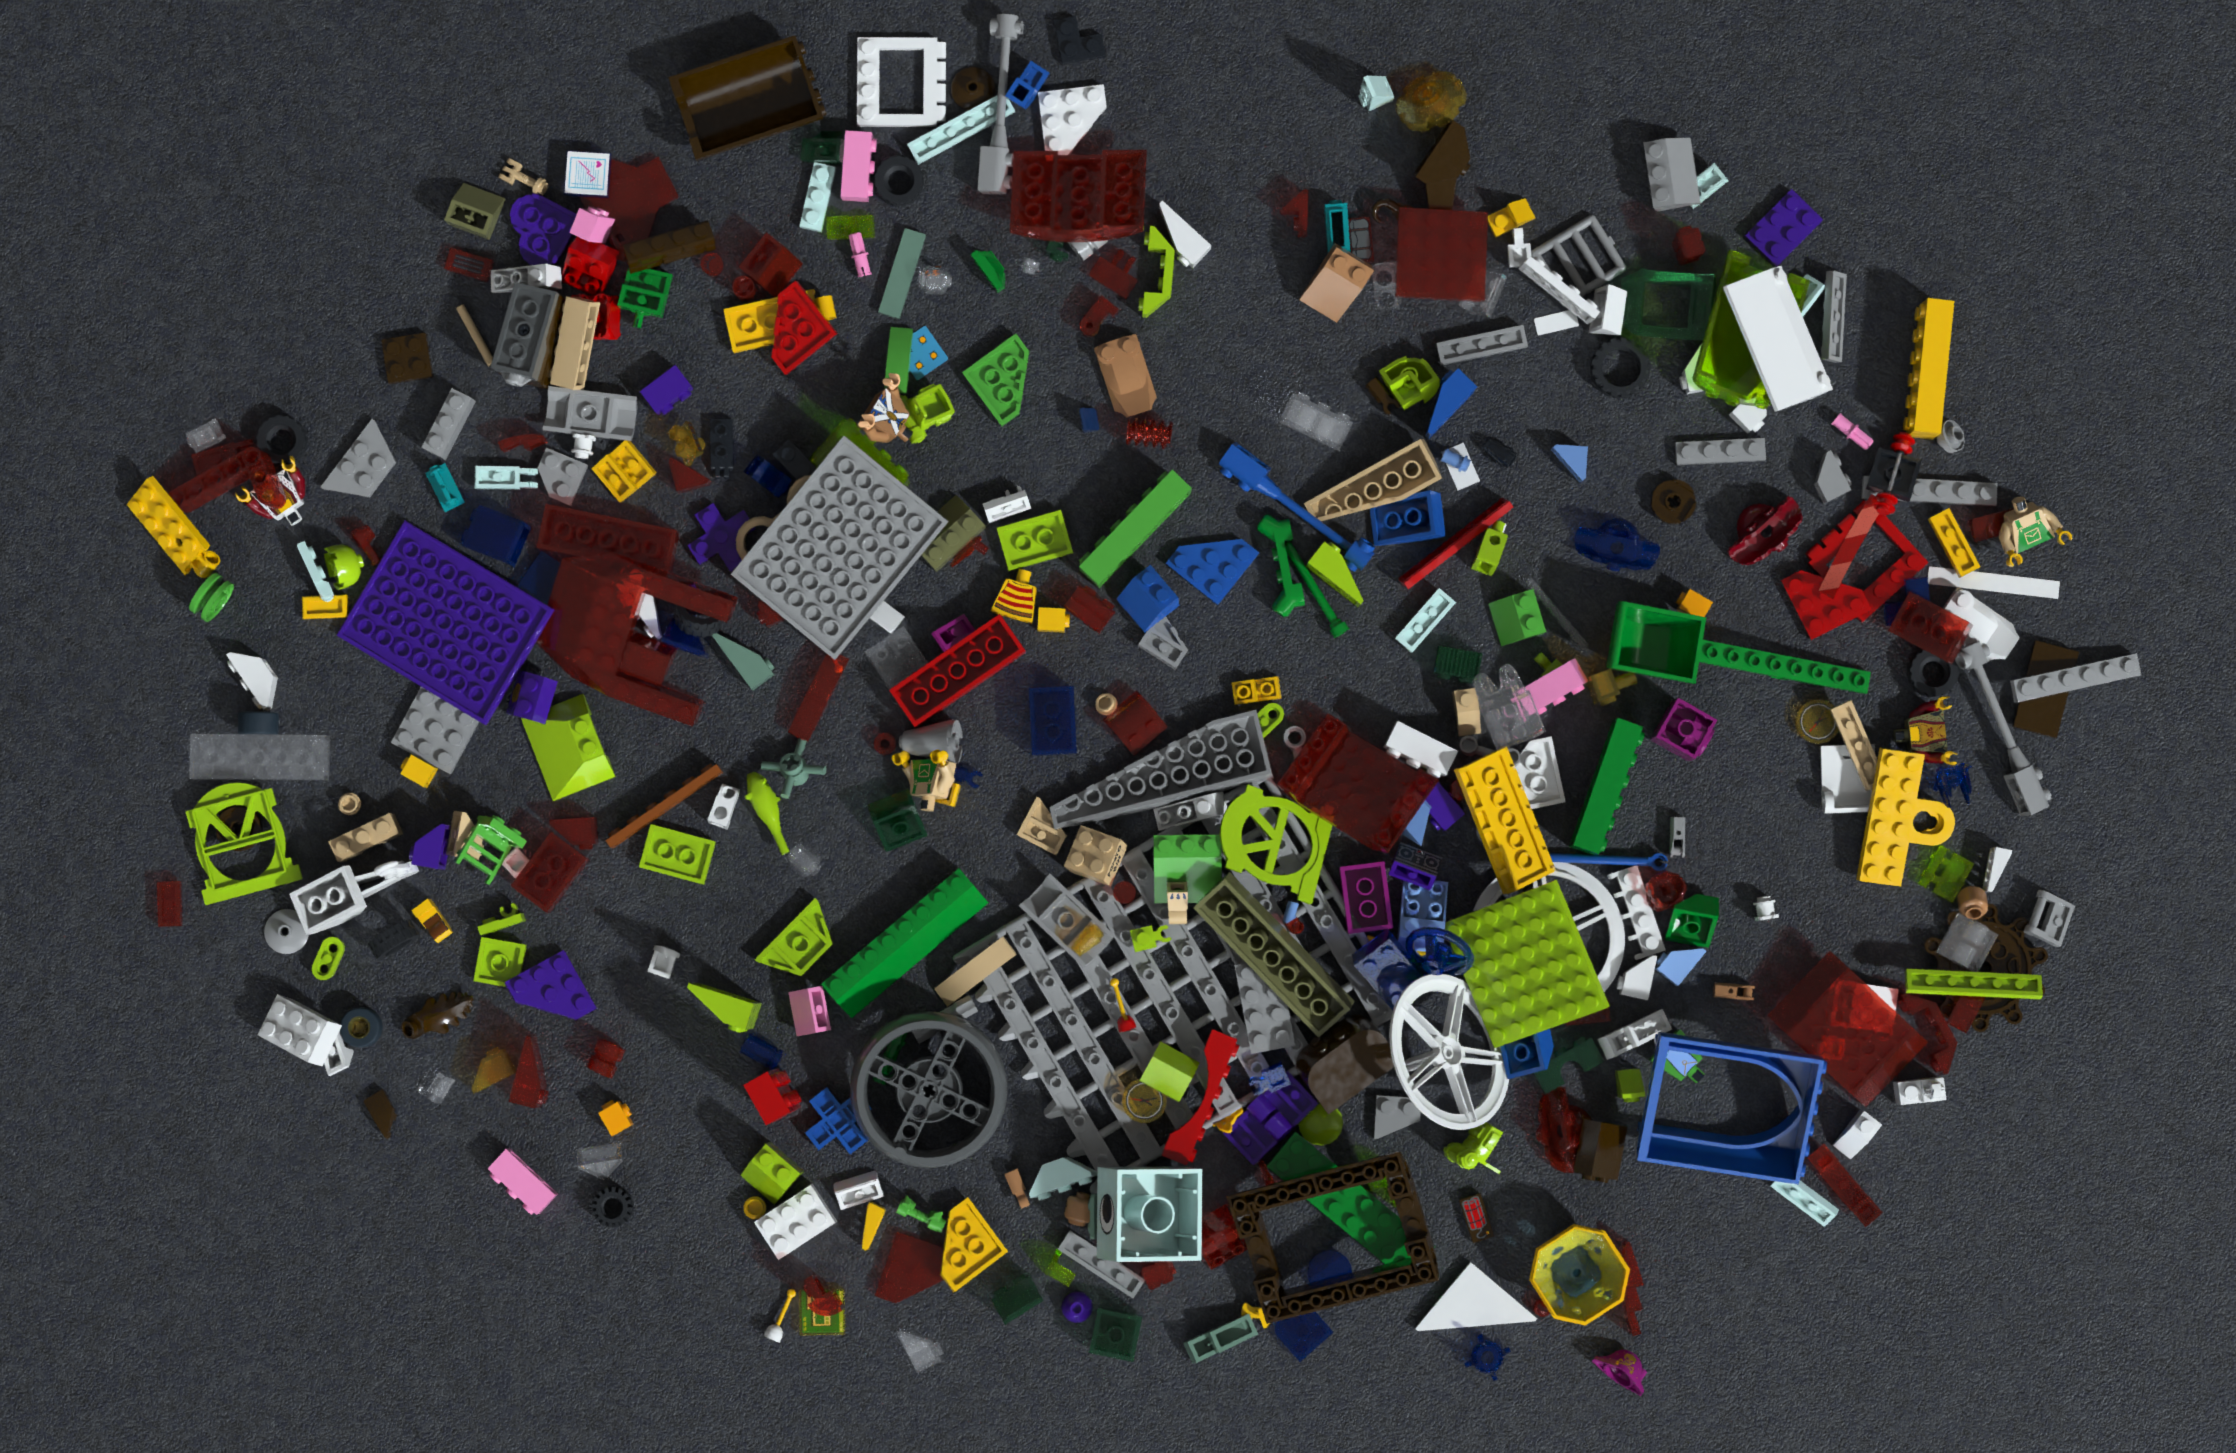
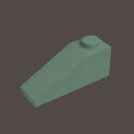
[712,633,775,690]

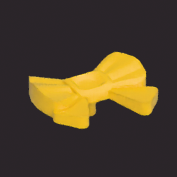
[1213,1107,1244,1133]
[1241,1302,1270,1328]

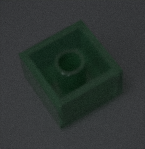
[1089,1306,1142,1362]

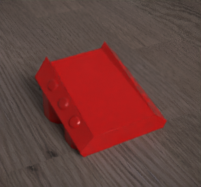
[571,293,621,340]

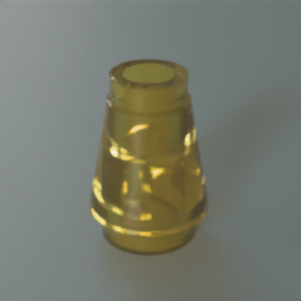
[1071,923,1104,956]

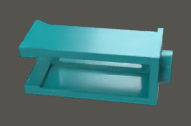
[1324,200,1350,254]

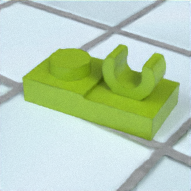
[478,903,526,935]

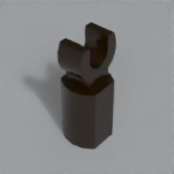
[1365,377,1400,416]

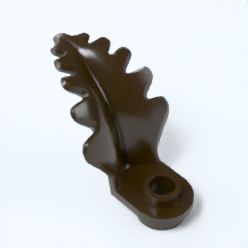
[401,991,474,1039]

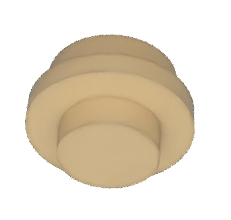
[1095,693,1118,715]
[338,793,361,815]

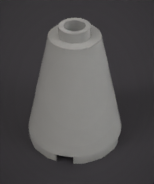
[899,719,963,763]

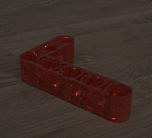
[169,447,286,513]

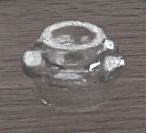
[1019,257,1040,275]

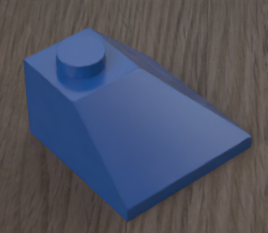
[1500,1029,1554,1079]

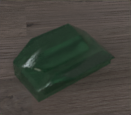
[800,131,844,164]

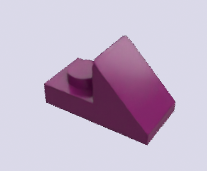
[931,614,975,652]

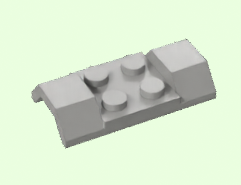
[543,386,637,441]
[1019,874,1115,968]

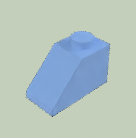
[1655,948,1706,986]

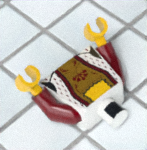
[235,456,305,526]

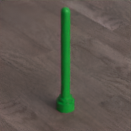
[1285,542,1349,638]

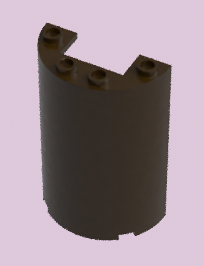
[668,35,827,161]

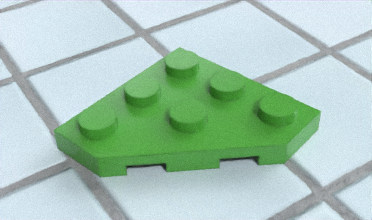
[962,334,1029,427]

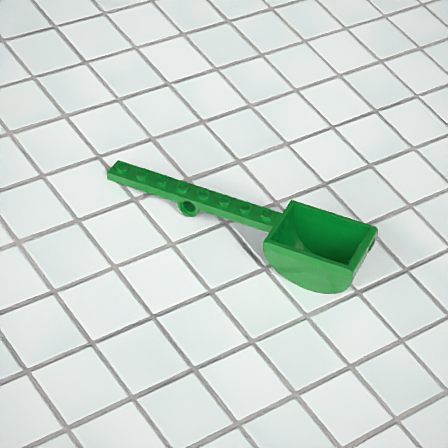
[1606,601,1871,694]

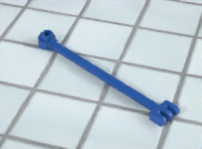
[1549,853,1668,871]

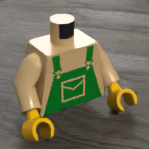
[1999,496,2072,567]
[892,749,956,812]

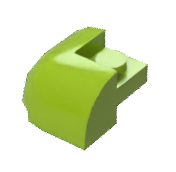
[1379,356,1440,410]

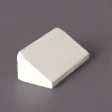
[870,601,905,635]
[833,1171,884,1210]

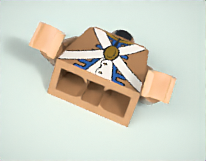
[857,373,913,443]

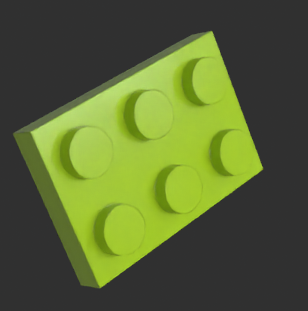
[997,510,1073,571]
[639,824,716,885]

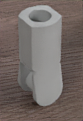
[1669,817,1686,858]

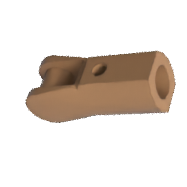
[1713,982,1755,1000]

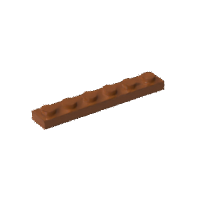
[605,764,724,848]

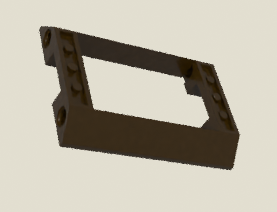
[1227,1151,1439,1324]

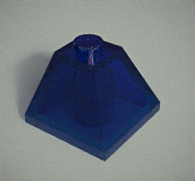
[661,618,709,659]

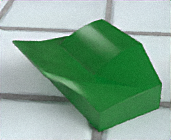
[971,250,1005,293]

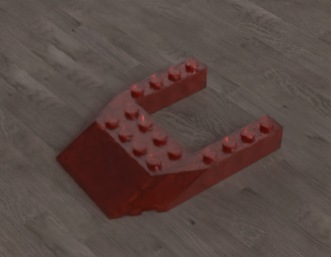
[536,552,738,727]

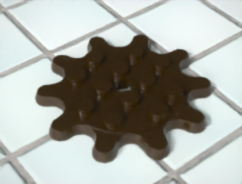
[1924,904,2048,1032]

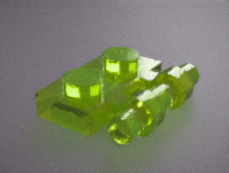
[1918,845,1974,903]

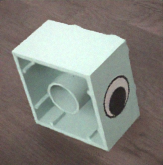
[1097,1166,1202,1262]

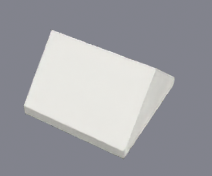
[1589,285,1627,335]

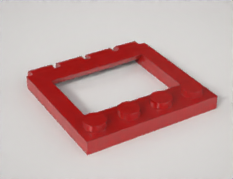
[1805,500,1929,623]

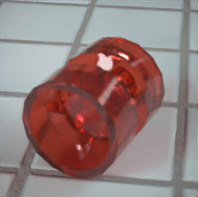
[586,1038,626,1079]

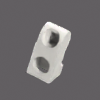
[708,784,740,830]

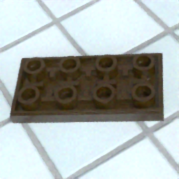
[2012,640,2079,739]

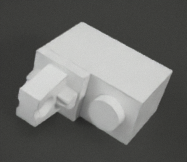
[1893,1077,1946,1105]

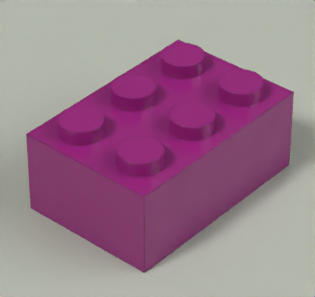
[1339,861,1393,934]

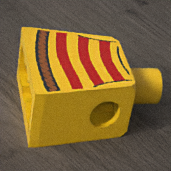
[991,569,1037,624]

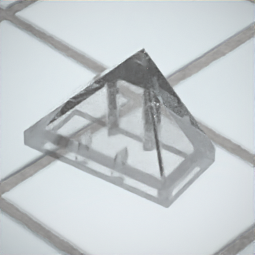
[577,1142,622,1180]

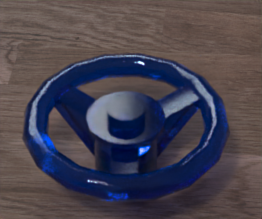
[1405,927,1474,976]

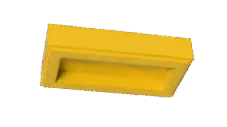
[302,595,348,619]

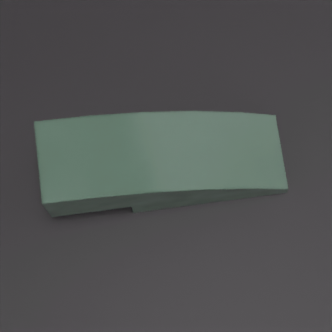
[1183,1314,1258,1363]

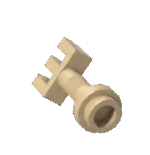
[498,158,548,195]

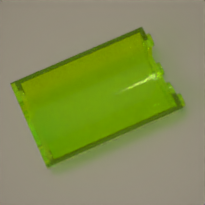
[1692,249,1810,409]

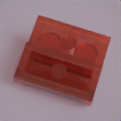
[1103,690,1168,755]
[803,1273,845,1316]

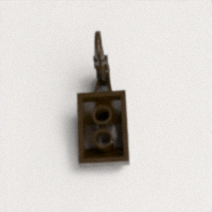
[1372,119,1471,246]

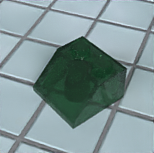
[867,788,928,852]
[992,1274,1045,1325]

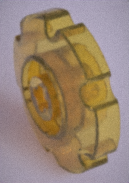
[1396,71,1467,131]

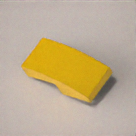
[1232,676,1282,705]

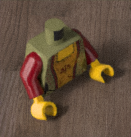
[1893,696,1958,765]

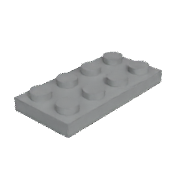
[1234,963,1295,1054]

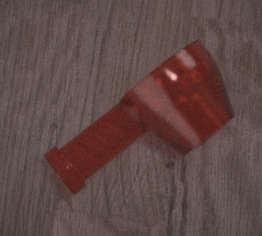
[350,525,381,566]

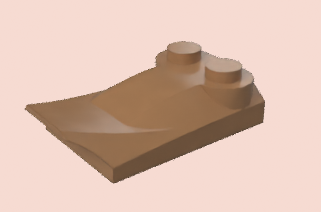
[1094,334,1157,417]

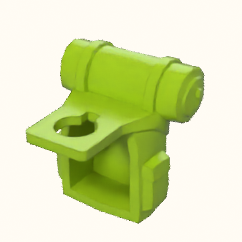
[900,384,955,444]
[1444,1122,1503,1174]

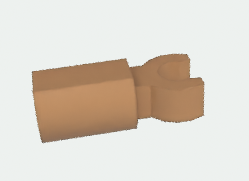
[1004,1168,1030,1209]

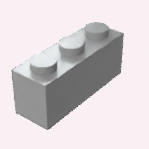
[421,388,476,461]

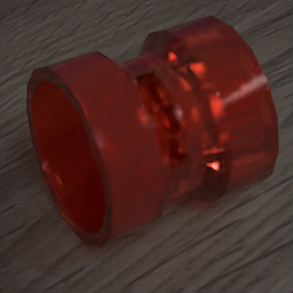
[732,276,756,301]

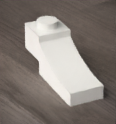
[1597,1009,1672,1059]

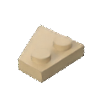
[1017,797,1067,856]

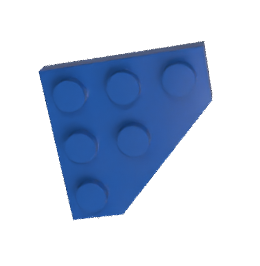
[1165,539,1259,605]

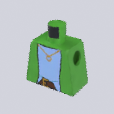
[1649,1029,1705,1083]

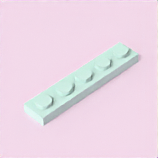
[907,95,1015,165]

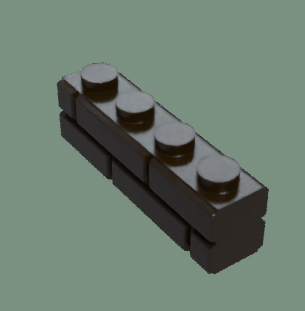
[623,220,716,274]

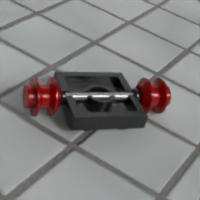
[1866,432,1922,515]

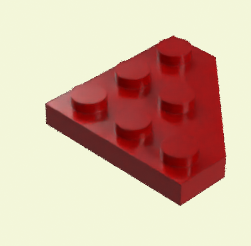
[772,281,838,375]
[1781,570,1872,640]

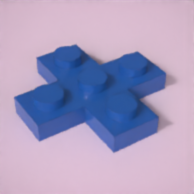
[805,1087,872,1154]

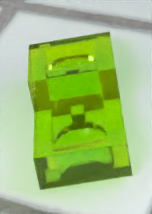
[826,215,875,240]

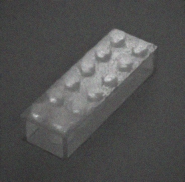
[189,734,330,781]

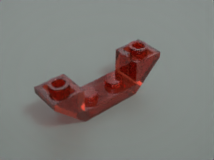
[1897,993,1958,1075]

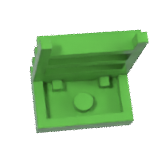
[454,815,527,885]

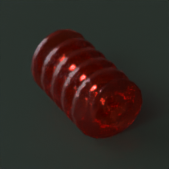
[1126,417,1173,450]

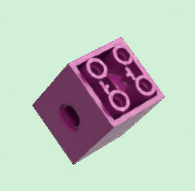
[1649,698,1717,762]

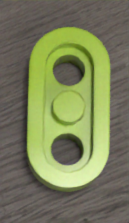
[1257,703,1284,738]
[312,937,345,980]

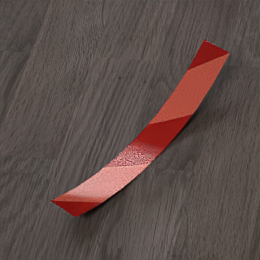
[1819,494,1879,599]

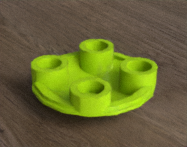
[1298,1101,1343,1146]

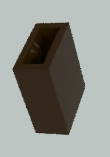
[1573,1119,1627,1183]

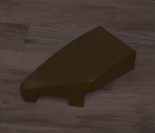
[364,1089,397,1139]

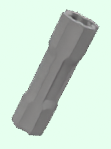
[912,995,978,1044]

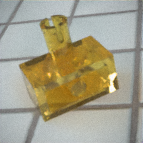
[1586,669,1637,706]

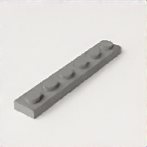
[1861,476,1997,506]
[2010,653,2141,702]

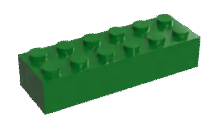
[1569,718,1645,855]

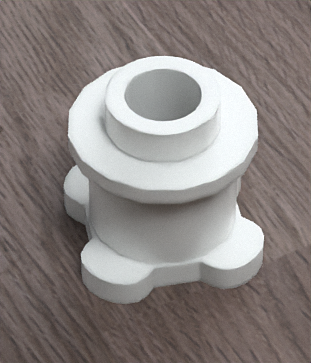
[571,433,596,459]
[1753,896,1779,921]

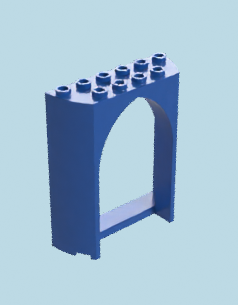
[1637,1032,1827,1185]

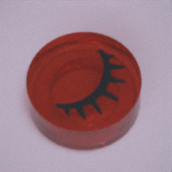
[701,253,724,276]

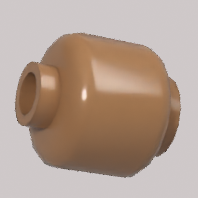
[1957,886,1988,920]
[1064,1192,1090,1226]

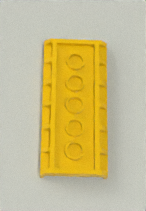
[1454,746,1556,894]

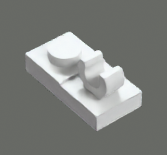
[983,486,1031,523]

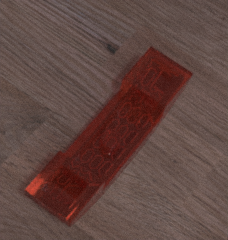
[1807,1143,1883,1227]

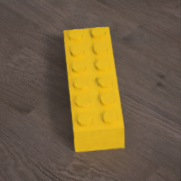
[1903,298,1954,439]

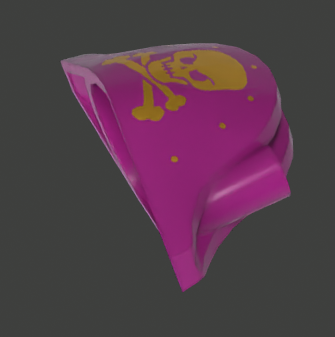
[1592,1350,1647,1396]

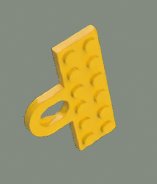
[1856,748,1955,886]

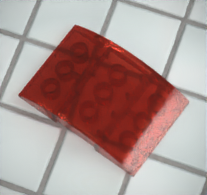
[1010,150,1147,242]

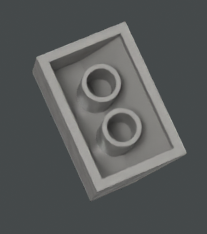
[1643,138,1701,212]

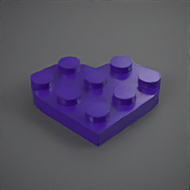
[510,194,577,265]

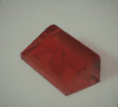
[1968,508,2014,542]

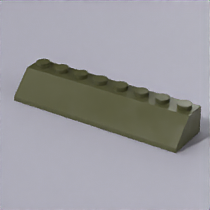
[1193,872,1354,1038]

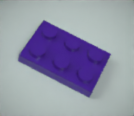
[1744,189,1823,267]

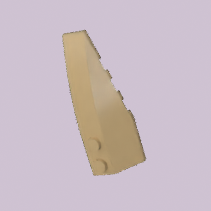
[1304,439,1442,521]

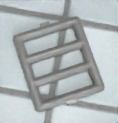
[1531,215,1626,307]

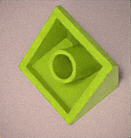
[1139,1041,1200,1102]

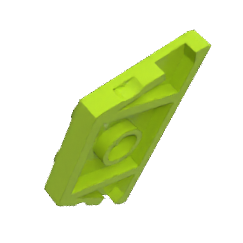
[755,898,833,976]

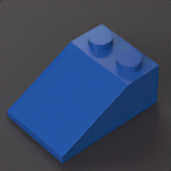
[1425,368,1477,440]
[1370,490,1446,546]

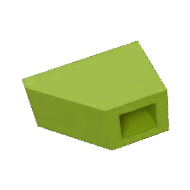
[1615,1068,1645,1103]

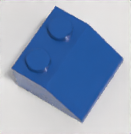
[1116,565,1179,633]

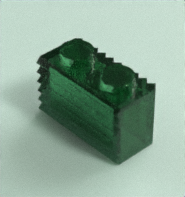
[1433,646,1482,684]

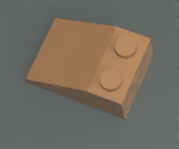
[1299,243,1374,323]

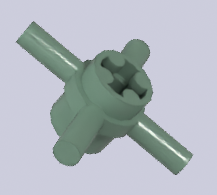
[761,738,827,799]

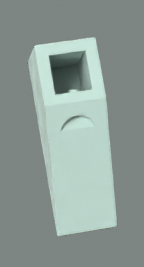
[1358,76,1394,111]

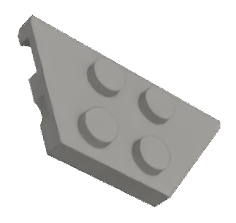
[321,419,396,498]

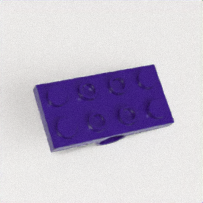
[1223,1071,1319,1166]

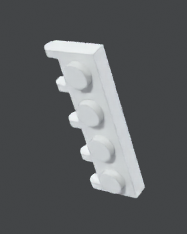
[1607,866,1666,960]

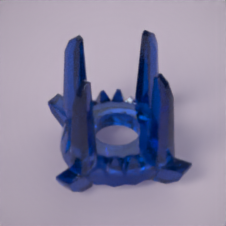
[1933,763,1972,808]
[1464,1334,1511,1381]

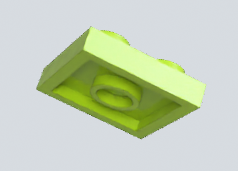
[473,937,527,987]

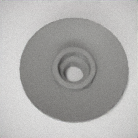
[264,909,309,954]

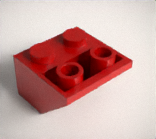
[561,237,620,295]

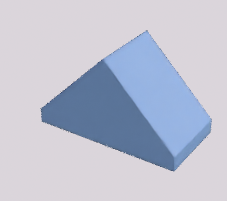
[1551,444,1588,483]

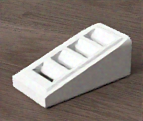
[1982,847,2012,892]

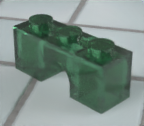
[1532,1036,1605,1094]

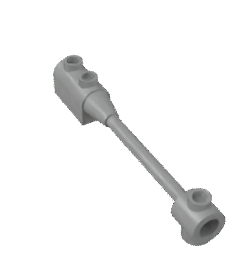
[978,14,1024,194]
[1955,641,2051,817]

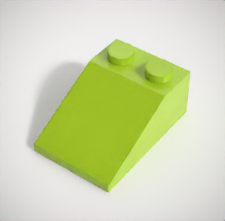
[1306,541,1363,608]

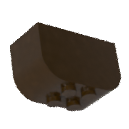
[1296,1015,1394,1115]

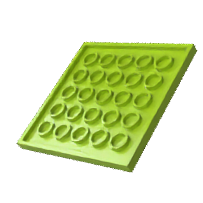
[1445,880,1610,1048]

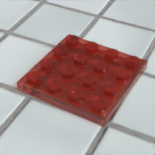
[1395,207,1488,302]

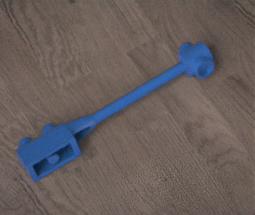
[1219,442,1375,572]

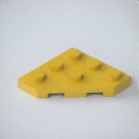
[940,1197,1008,1293]

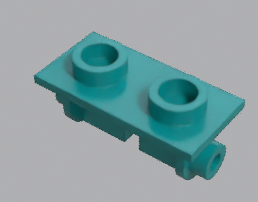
[425,463,465,512]

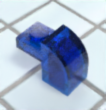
[743,455,792,498]

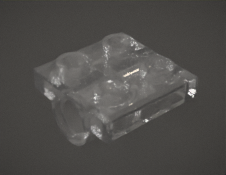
[1936,913,1998,972]

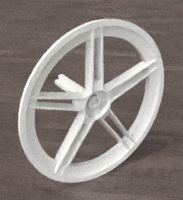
[1473,862,1625,992]
[1389,974,1509,1130]

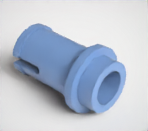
[1441,448,1471,472]

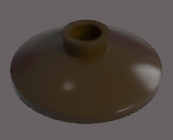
[951,67,995,111]

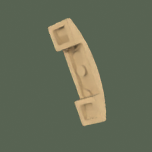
[934,936,1016,1007]

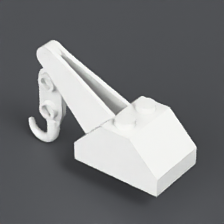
[289,861,419,935]

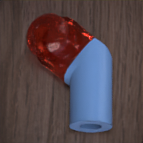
[1283,901,1304,934]

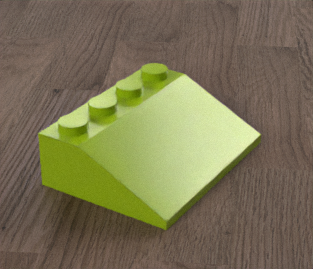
[687,983,762,1033]

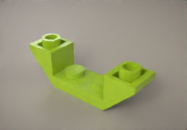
[1138,226,1175,318]

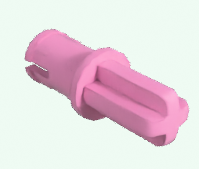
[849,232,872,277]
[1831,413,1873,450]

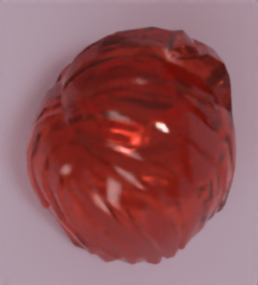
[1645,871,1687,912]

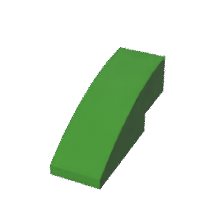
[884,327,913,395]

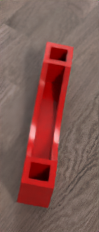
[1161,1029,1240,1166]

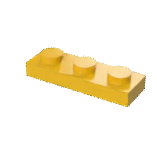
[1928,508,1980,578]

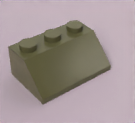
[921,495,986,572]

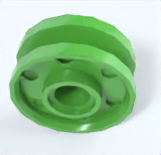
[189,572,234,622]

